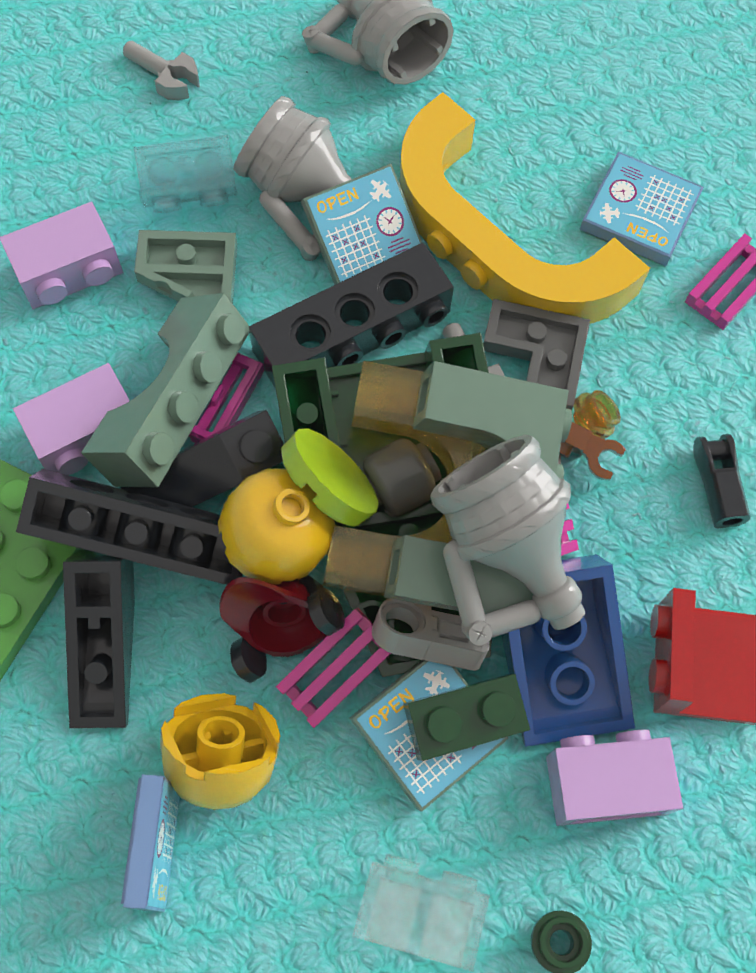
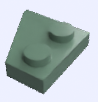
[134,230,238,304]

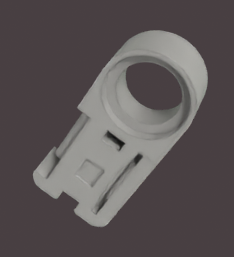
[372,599,489,671]

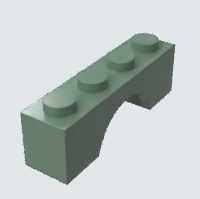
[81,293,249,487]

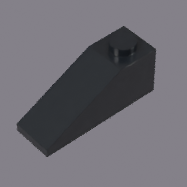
[120,410,284,507]
[63,550,135,728]

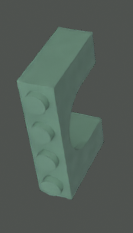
[384,361,572,614]

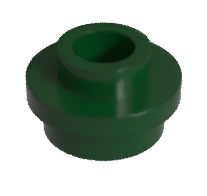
[531,911,592,973]

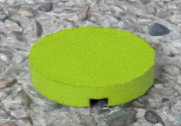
[281,428,379,527]

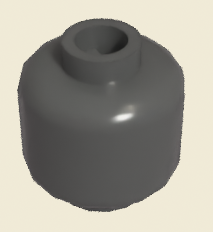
[363,438,442,518]

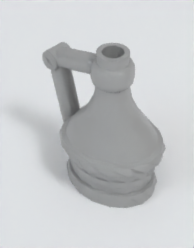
[302,0,454,85]
[233,96,352,261]
[430,435,585,646]

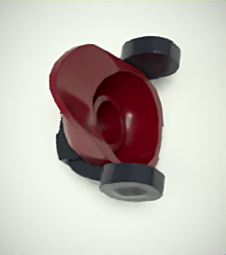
[219,575,345,683]

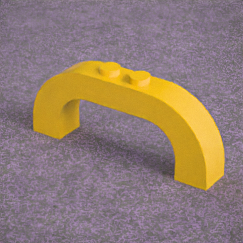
[399,92,650,324]

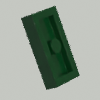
[403,674,530,761]

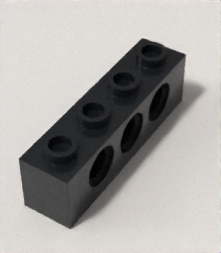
[249,242,454,387]
[16,469,243,585]

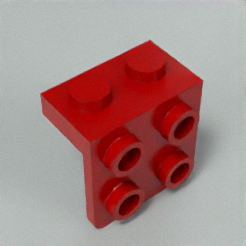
[648,588,756,725]

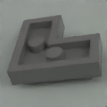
[483,299,590,411]

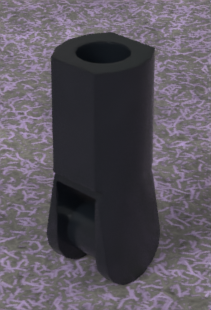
[693,434,751,528]

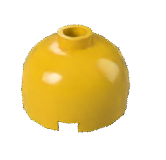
[218,469,335,585]
[160,693,280,810]

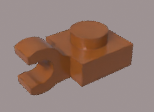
[559,422,626,481]

